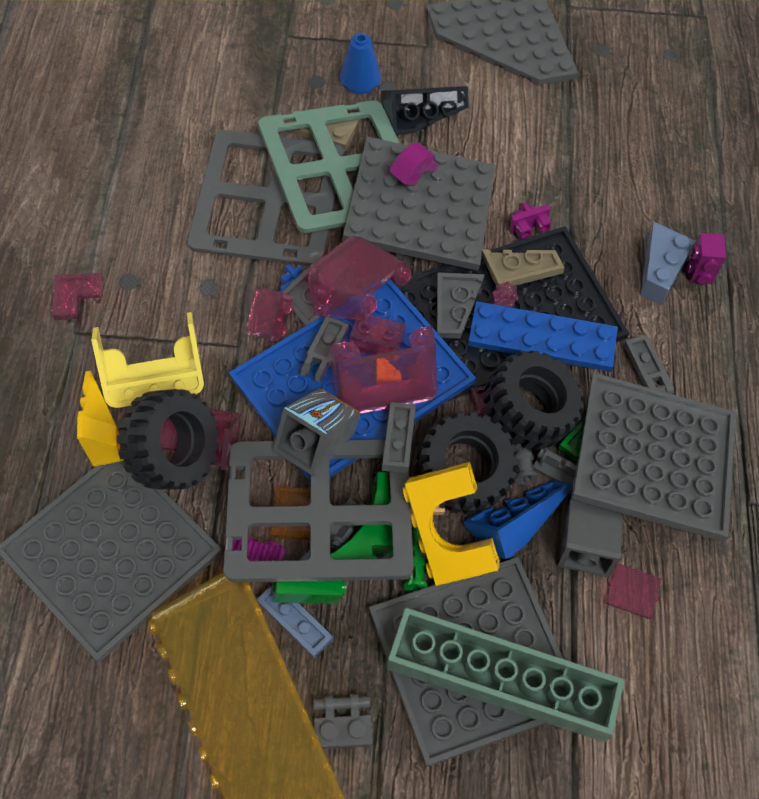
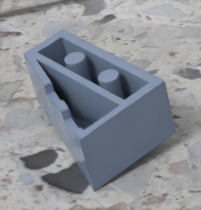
[641,222,695,305]

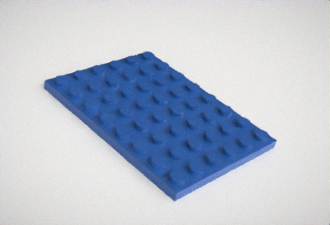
[229,277,476,484]

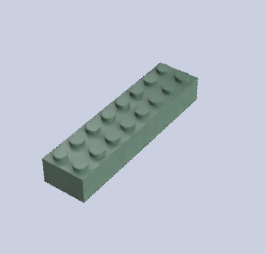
[387,608,625,743]

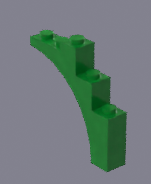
[272,472,393,604]

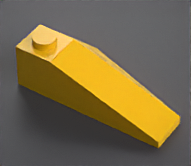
[77,371,124,467]

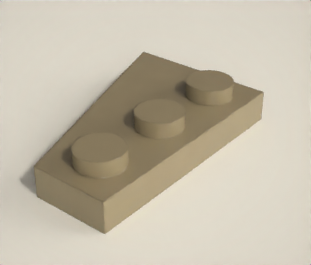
[286,110,362,151]
[482,249,564,290]

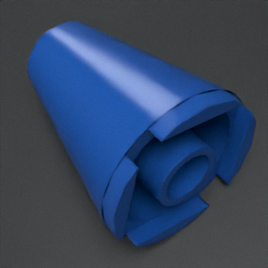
[340,34,381,94]

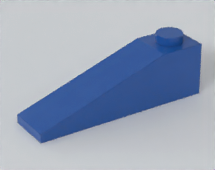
[464,480,572,559]

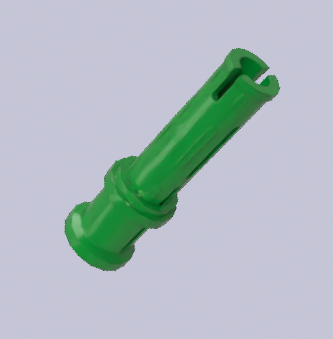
[404,512,428,593]

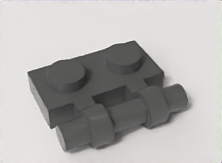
[314,694,373,750]

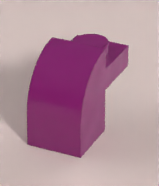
[389,142,439,186]

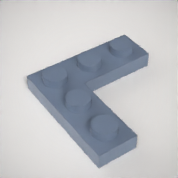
[257,549,333,659]

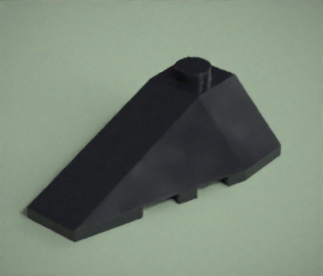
[381,86,469,134]

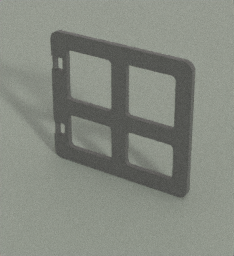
[188,130,343,266]
[224,440,414,582]

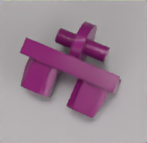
[508,202,551,240]

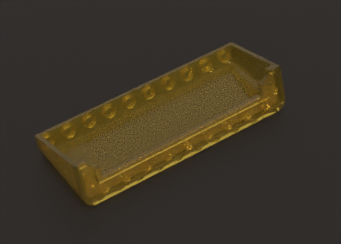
[148,572,345,799]

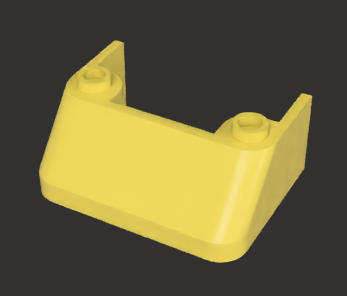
[91,312,204,408]

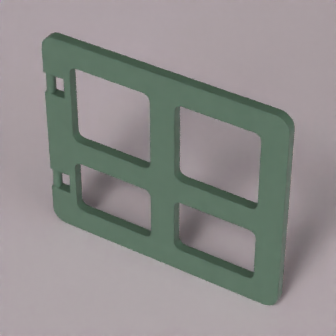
[258,100,399,233]

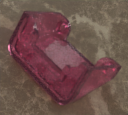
[308,236,411,321]
[331,326,438,414]

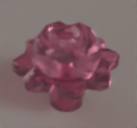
[492,281,519,307]

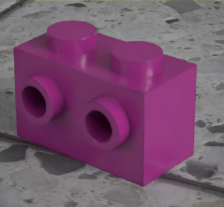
[686,233,726,285]

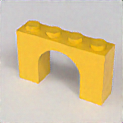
[403,462,500,586]

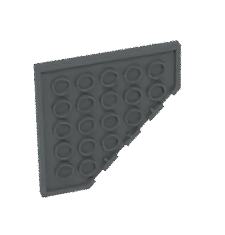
[426,0,578,85]

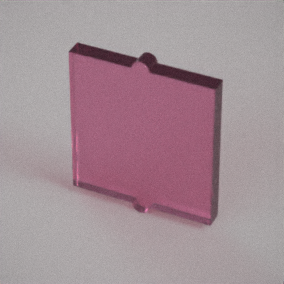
[605,564,662,620]

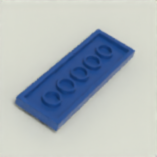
[468,301,618,372]

